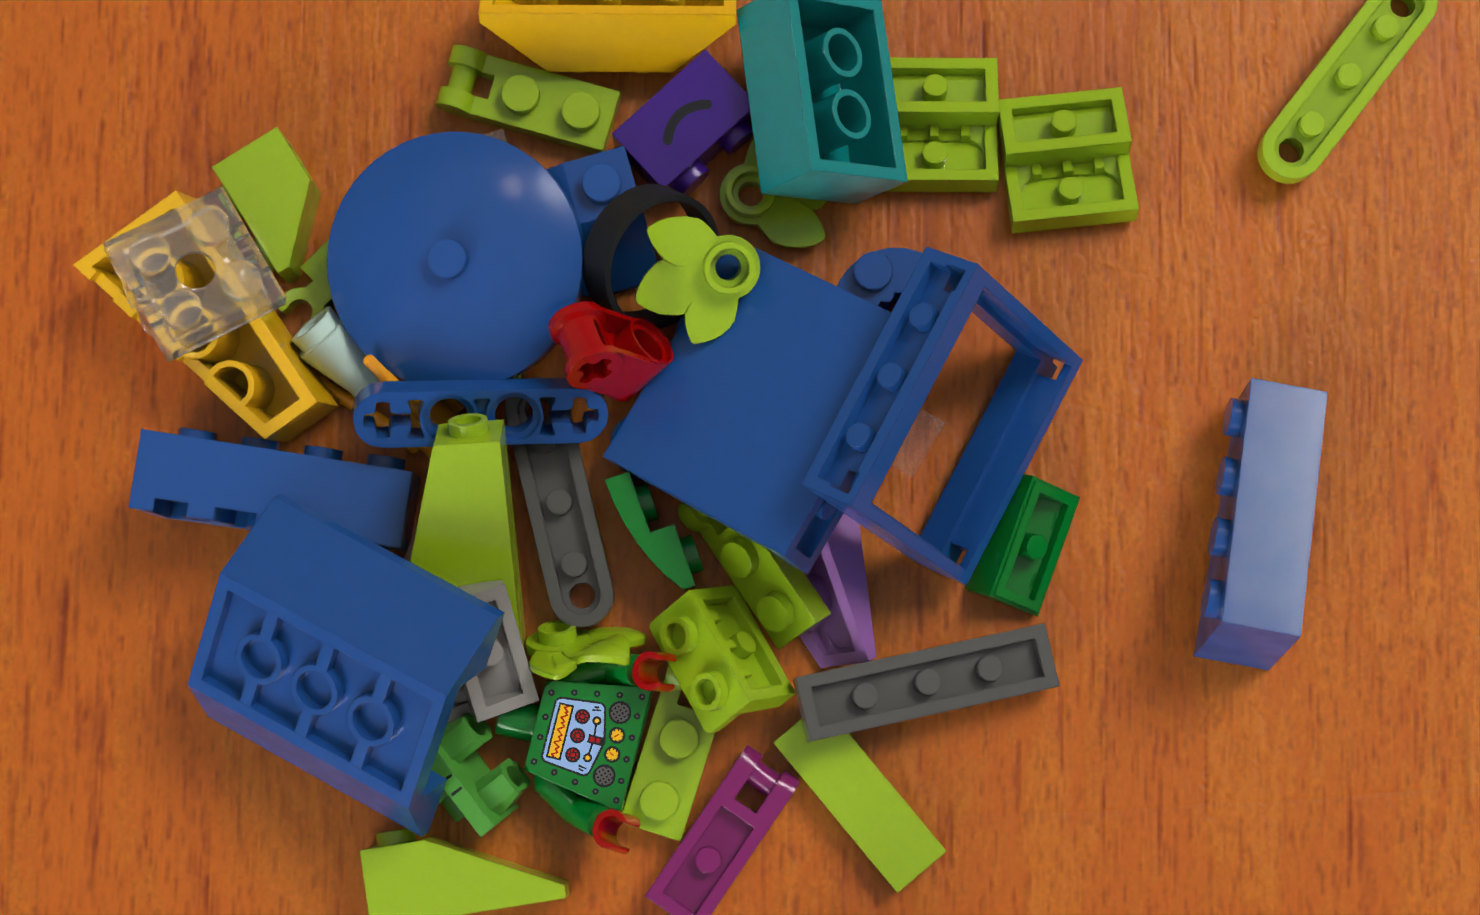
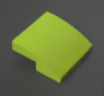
[885,57,999,192]
[998,87,1139,234]

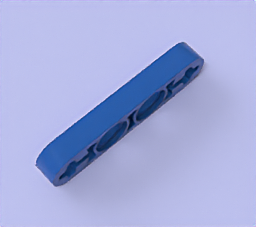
[352,378,609,448]

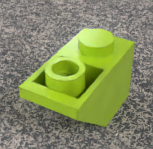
[212,127,321,284]

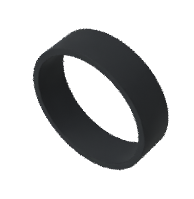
[583,184,719,329]

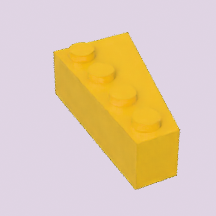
[73,190,339,442]

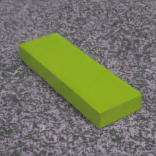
[773,719,947,893]

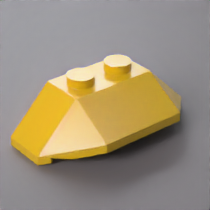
[478,0,737,73]

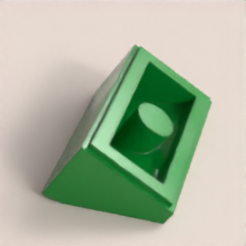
[965,474,1080,616]

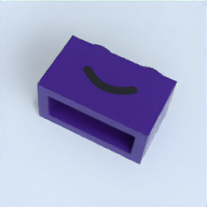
[612,49,753,195]

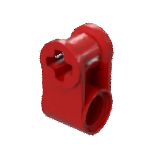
[548,301,674,402]

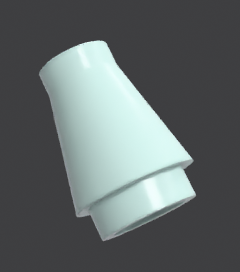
[292,306,380,398]

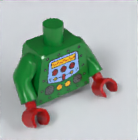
[495,651,676,854]

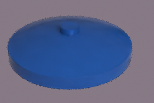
[327,131,585,381]

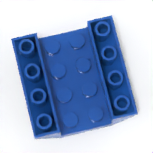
[187,494,505,837]

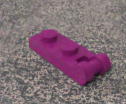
[645,745,800,915]

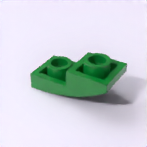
[605,472,704,592]

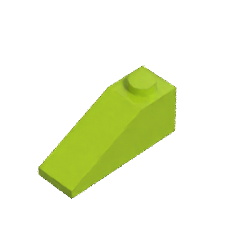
[360,828,571,915]

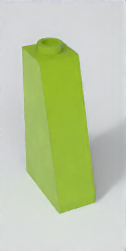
[410,413,526,647]

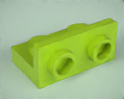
[649,585,796,733]

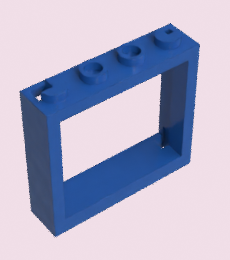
[801,246,1083,585]

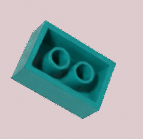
[737,0,908,204]

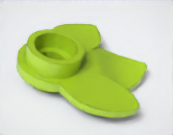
[720,140,828,249]
[635,216,760,344]
[526,620,647,680]

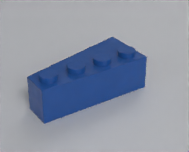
[128,428,421,552]

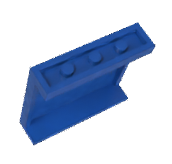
[603,247,891,574]

